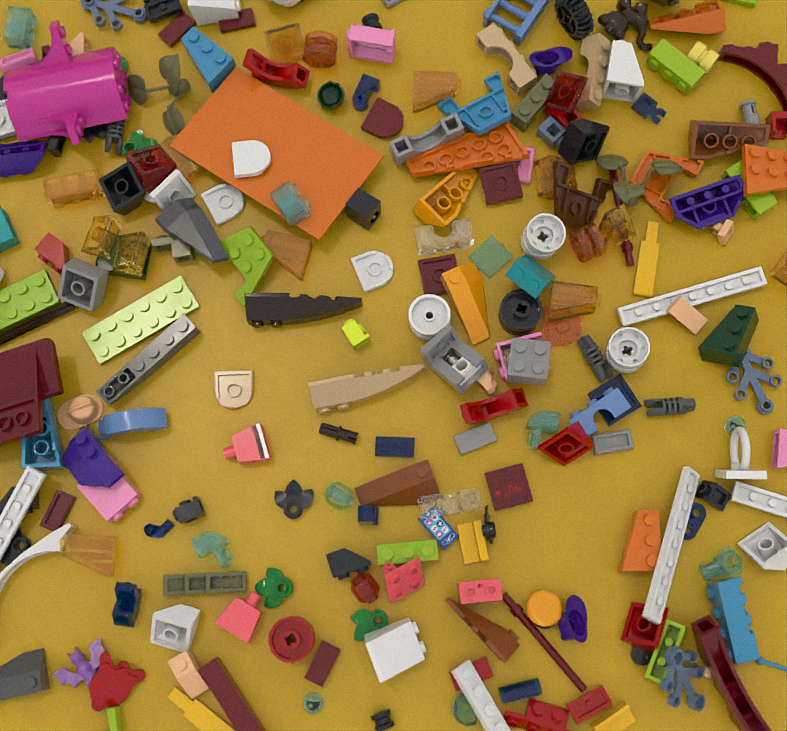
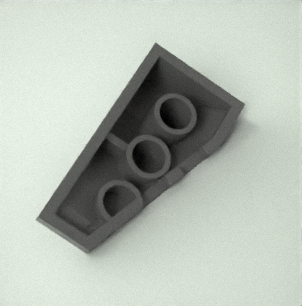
[155,197,229,263]
[0,648,50,701]

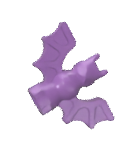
[52,639,107,688]

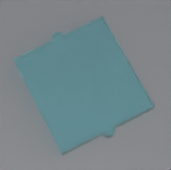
[468,235,513,279]

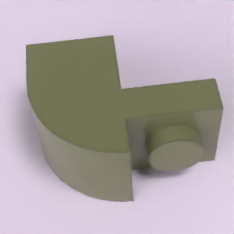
[151,234,195,263]

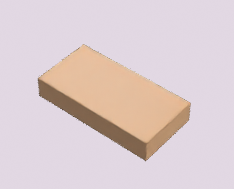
[666,296,708,335]

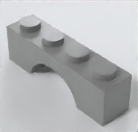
[389,113,464,166]

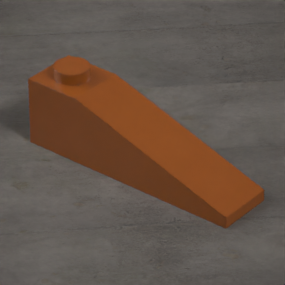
[688,120,770,159]
[354,459,441,507]
[445,598,520,663]

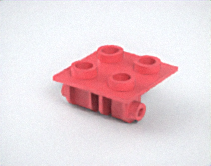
[383,557,424,604]

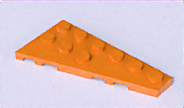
[405,121,529,178]
[741,144,787,197]

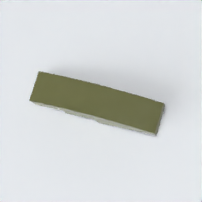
[163,571,246,596]

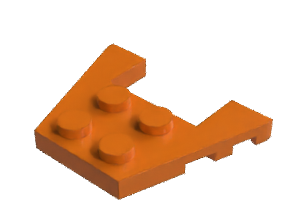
[629,150,704,223]

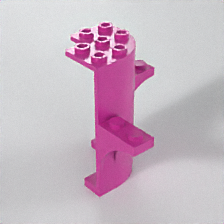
[3,20,132,145]

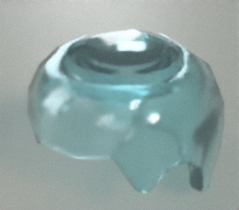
[451,693,478,726]

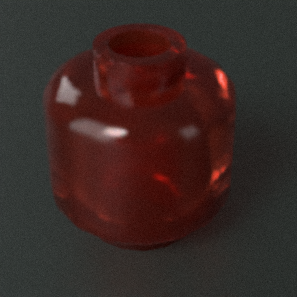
[350,572,380,604]

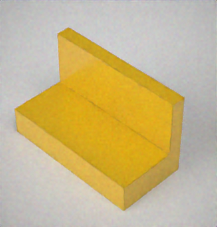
[457,520,489,564]
[590,702,637,731]

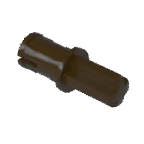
[319,423,358,444]

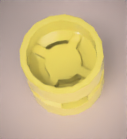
[687,41,720,75]

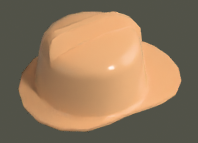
[58,394,103,430]

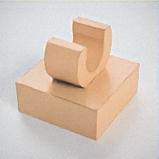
[712,219,734,246]

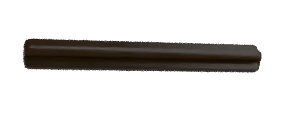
[0,301,75,345]

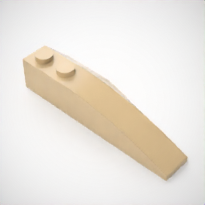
[308,363,425,414]

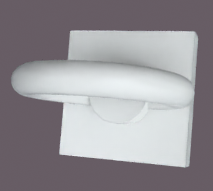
[141,165,197,211]
[714,426,767,479]

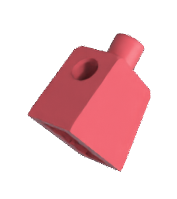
[215,591,263,643]

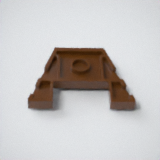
[553,161,613,232]

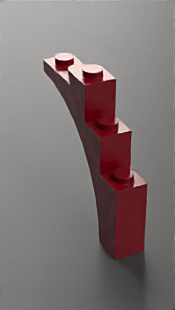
[718,42,787,135]
[691,615,771,731]

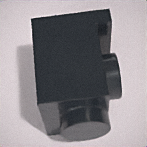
[173,496,206,524]

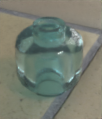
[324,481,354,511]

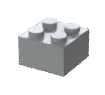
[58,257,109,312]
[507,338,551,386]

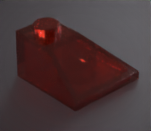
[544,70,588,114]
[125,144,177,192]

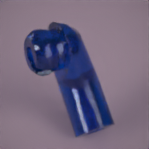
[144,519,175,538]

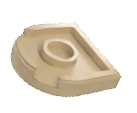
[214,370,254,410]

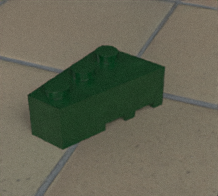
[698,304,759,368]

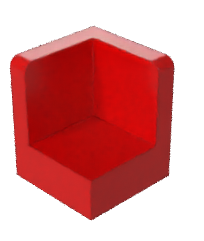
[765,111,787,140]

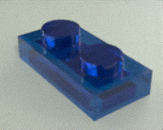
[375,436,415,458]

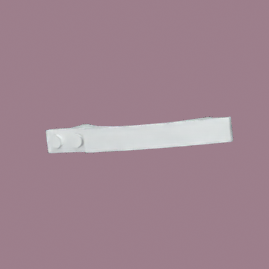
[0,523,78,593]

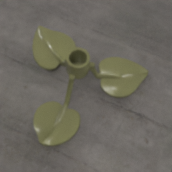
[127,54,190,137]
[596,154,684,206]

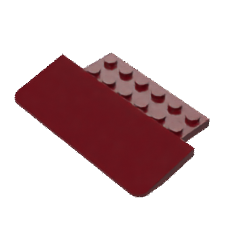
[0,338,64,446]

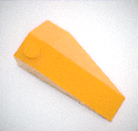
[412,168,479,227]
[440,262,490,345]

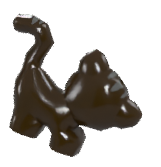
[598,0,653,51]

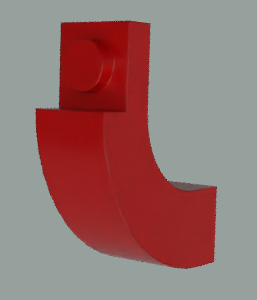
[242,48,310,89]
[460,388,529,425]

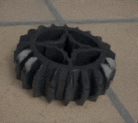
[554,0,594,40]

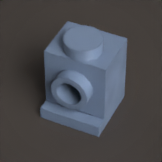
[536,116,566,148]

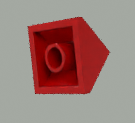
[538,421,594,466]
[621,602,669,652]

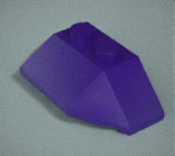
[0,140,47,177]
[669,174,744,230]
[62,424,125,488]

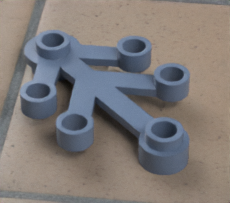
[80,0,148,31]
[725,347,782,415]
[660,645,705,711]

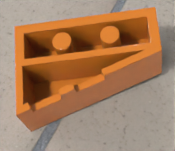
[617,510,661,572]

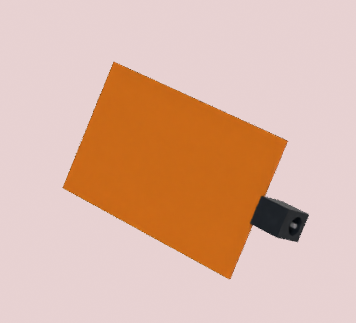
[169,67,384,240]

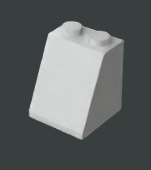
[187,0,241,26]
[602,40,644,103]
[364,617,427,683]

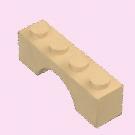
[475,23,537,96]
[572,33,611,112]

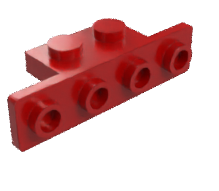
[503,698,570,731]

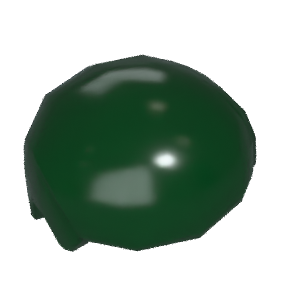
[317,81,345,110]

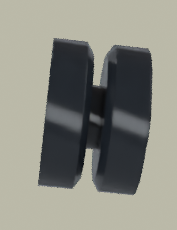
[498,289,543,336]

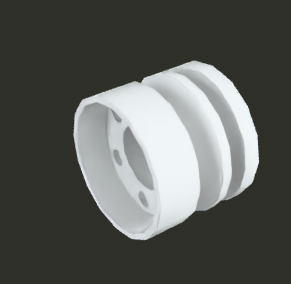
[520,213,566,260]
[605,327,650,374]

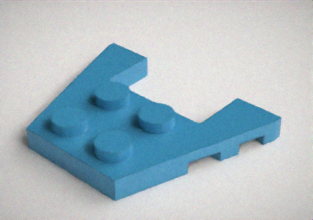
[437,72,511,136]

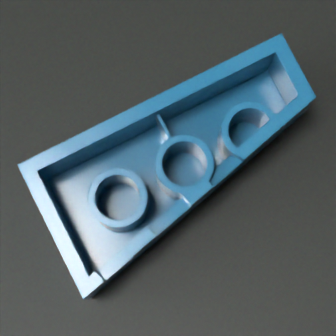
[21,398,68,470]
[706,577,760,665]

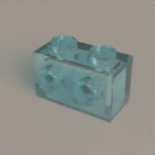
[3,6,37,49]

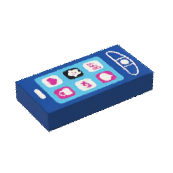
[418,507,459,549]

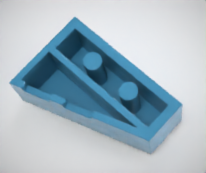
[181,26,236,93]

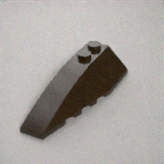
[244,293,362,328]

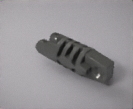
[104,120,125,156]
[577,334,614,382]
[644,397,696,417]

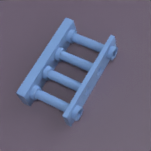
[483,0,550,46]

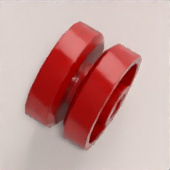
[268,616,316,663]

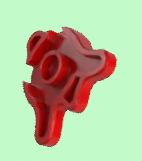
[89,652,145,712]

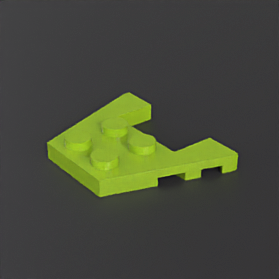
[208,227,275,306]

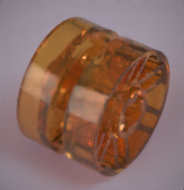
[303,31,338,68]
[569,222,606,263]

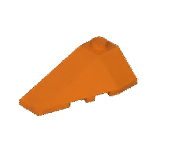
[648,0,726,35]

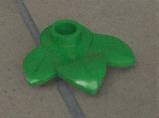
[122,130,158,164]
[255,568,293,608]
[350,609,388,641]

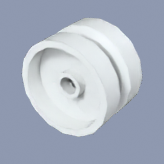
[409,294,450,341]

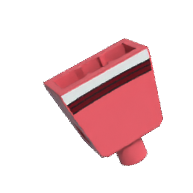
[223,423,272,464]

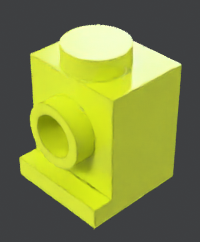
[341,319,370,351]

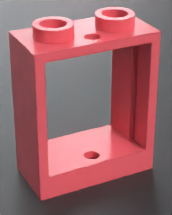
[457,579,503,604]

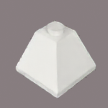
[737,522,787,570]
[150,604,200,652]

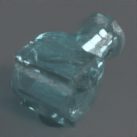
[699,546,743,582]

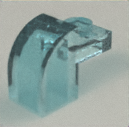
[525,410,561,451]
[190,532,233,568]

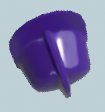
[529,47,573,75]
[558,595,587,643]

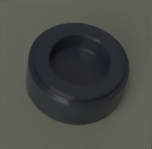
[630,646,652,666]

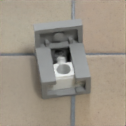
[420,324,489,395]

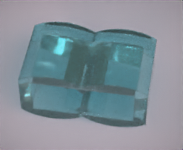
[270,181,311,227]

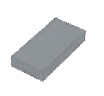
[454,422,497,455]
[591,429,634,455]

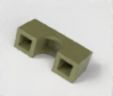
[510,73,560,133]

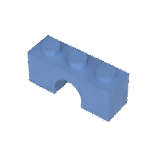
[569,387,631,436]

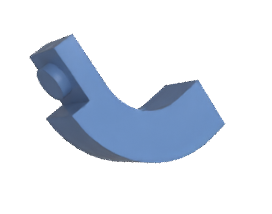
[98,408,168,440]

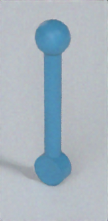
[756,657,787,671]

